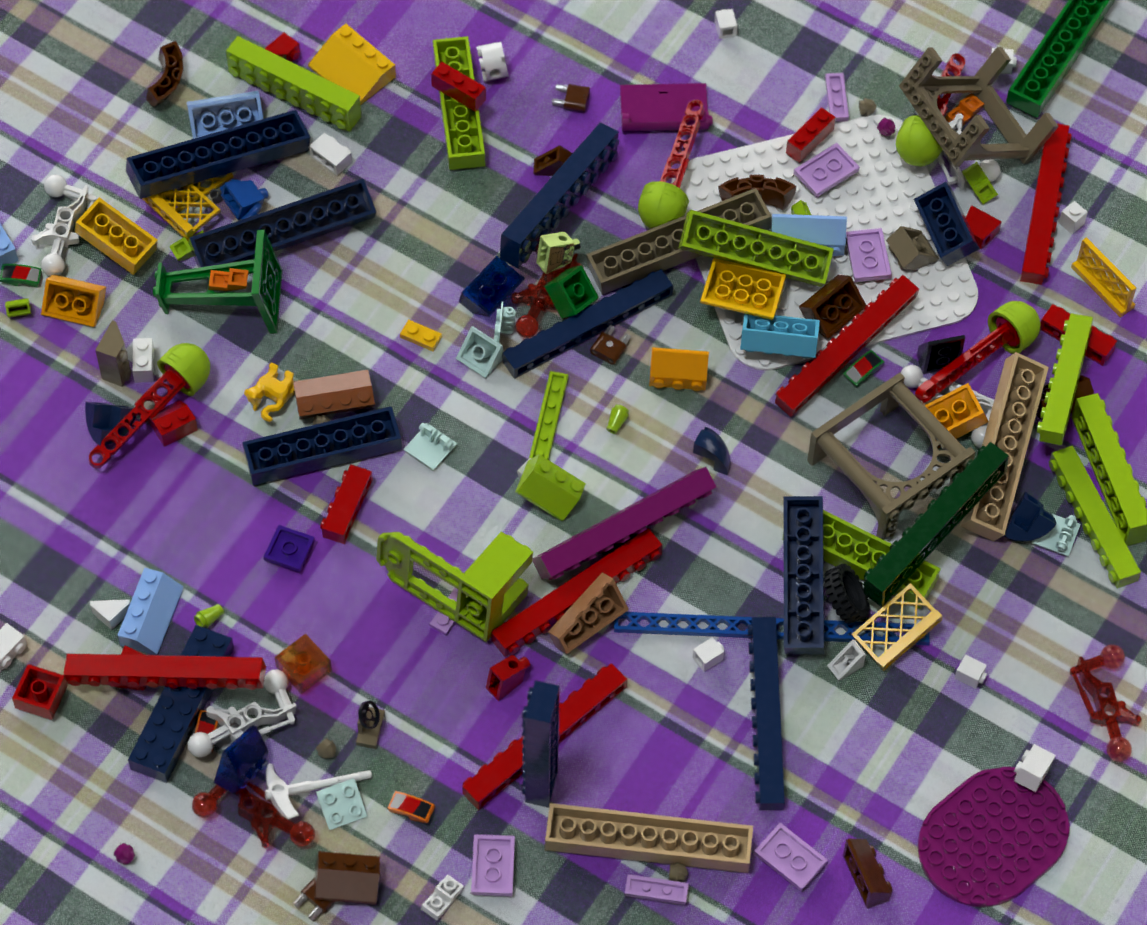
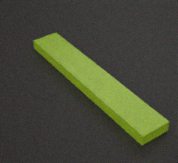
[529,371,568,460]

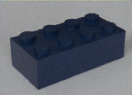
[914,182,980,266]

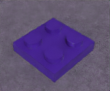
[263,525,315,573]

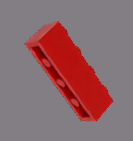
[1040,304,1117,366]
[320,464,373,544]

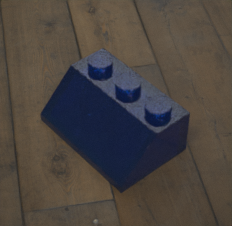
[459,255,525,317]
[214,725,269,794]

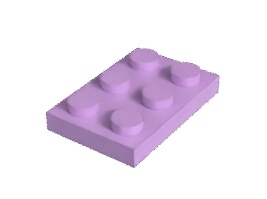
[794,143,860,198]
[846,228,892,282]
[754,823,828,892]
[471,835,515,896]

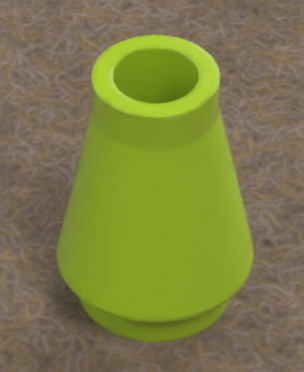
[606,404,629,434]
[194,604,224,629]

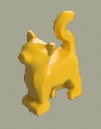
[244,362,295,422]

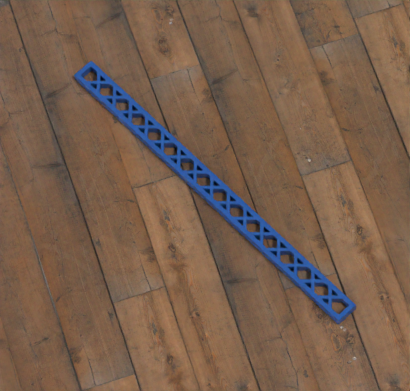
[614,612,930,646]

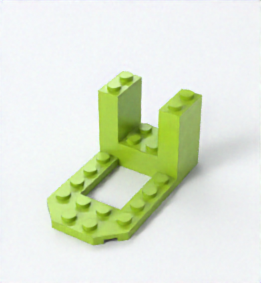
[376,531,533,642]

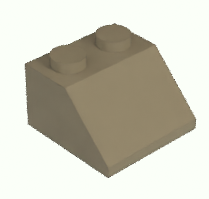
[886,226,939,271]

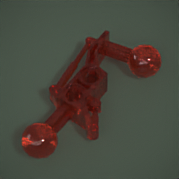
[511,250,584,338]
[1069,644,1142,762]
[191,770,315,848]

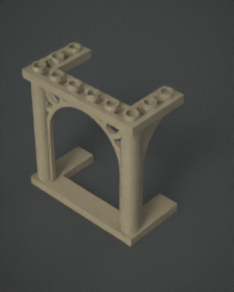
[899,47,1059,167]
[807,372,975,540]

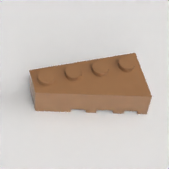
[548,573,629,654]

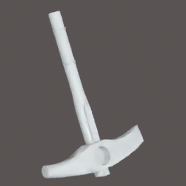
[265,763,372,819]

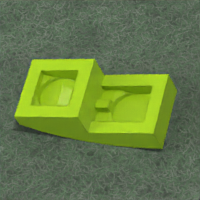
[962,162,998,204]
[169,230,204,261]

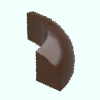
[146,41,183,106]
[718,175,796,210]

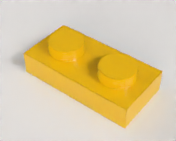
[400,319,442,352]

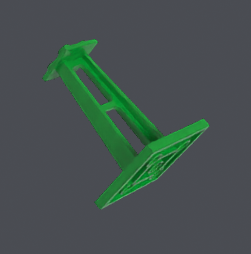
[153,230,283,334]

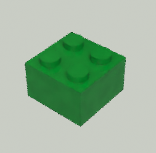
[544,265,599,319]

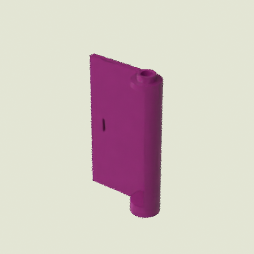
[620,83,713,131]

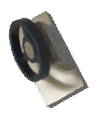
[356,701,385,749]

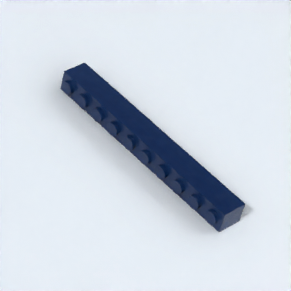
[502,269,673,379]
[748,617,785,811]

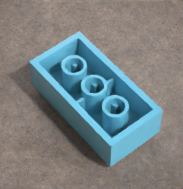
[740,313,820,358]

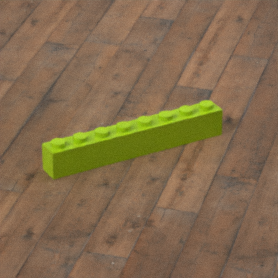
[1037,313,1093,445]
[1049,445,1141,589]

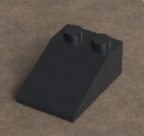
[917,335,965,374]

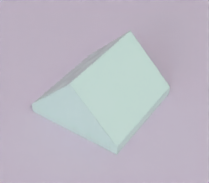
[456,326,503,378]

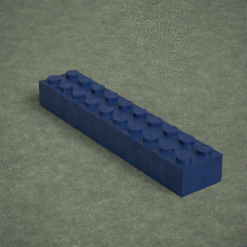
[126,110,311,199]
[499,122,619,268]
[189,178,376,268]
[522,680,560,808]

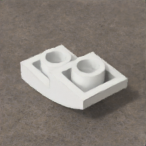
[421,875,464,921]

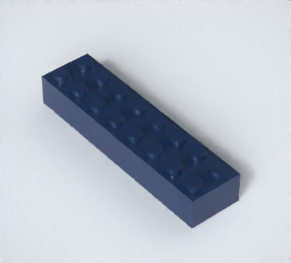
[242,406,402,486]
[783,496,824,654]
[128,625,234,783]

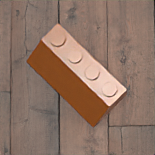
[293,370,375,419]

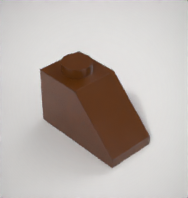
[533,145,572,176]

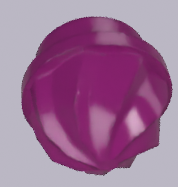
[877,118,896,136]
[114,843,135,864]

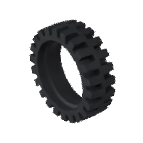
[823,564,870,624]

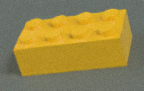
[75,197,158,275]

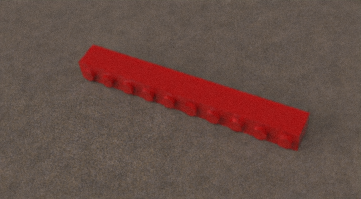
[1020,123,1072,285]
[775,275,919,417]
[491,528,663,657]
[63,654,266,690]
[462,663,628,811]

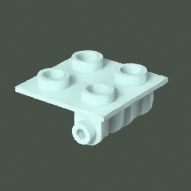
[494,301,516,343]
[403,423,457,470]
[1032,514,1081,556]
[316,778,367,830]

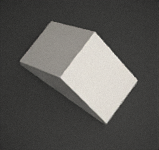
[90,599,130,630]
[827,640,866,681]

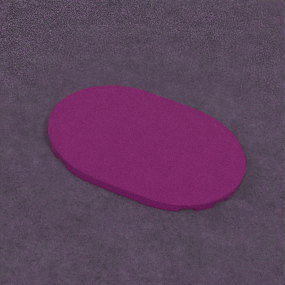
[918,767,1070,907]

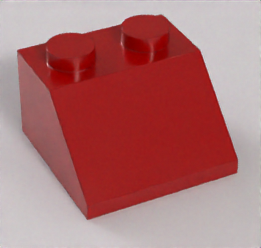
[148,400,198,447]

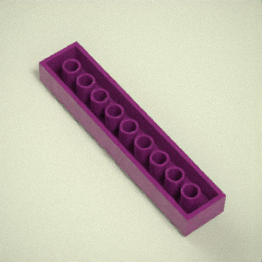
[532,467,716,581]

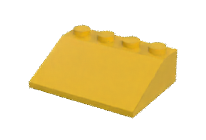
[308,24,396,105]
[700,258,786,320]

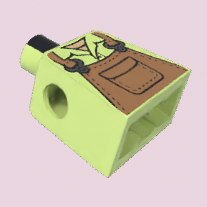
[536,232,581,274]

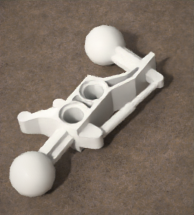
[915,111,1001,189]
[31,174,96,276]
[900,365,994,448]
[187,669,296,758]

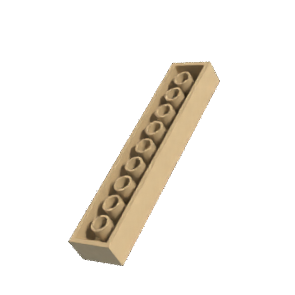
[960,352,1049,541]
[545,803,753,873]

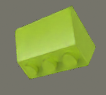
[515,454,586,521]

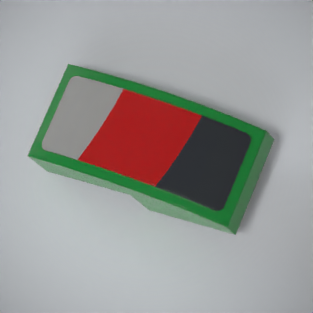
[0,264,42,288]
[843,350,885,388]

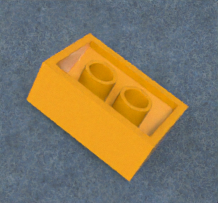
[41,274,106,327]
[649,347,709,391]
[925,383,988,448]

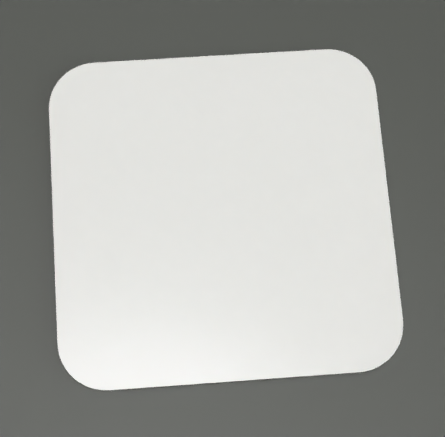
[671,115,978,371]

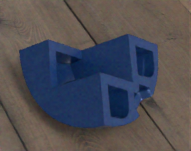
[85,402,136,445]
[693,426,730,476]
[1004,492,1056,541]

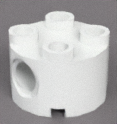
[477,42,508,82]

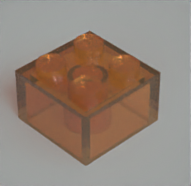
[275,633,332,694]

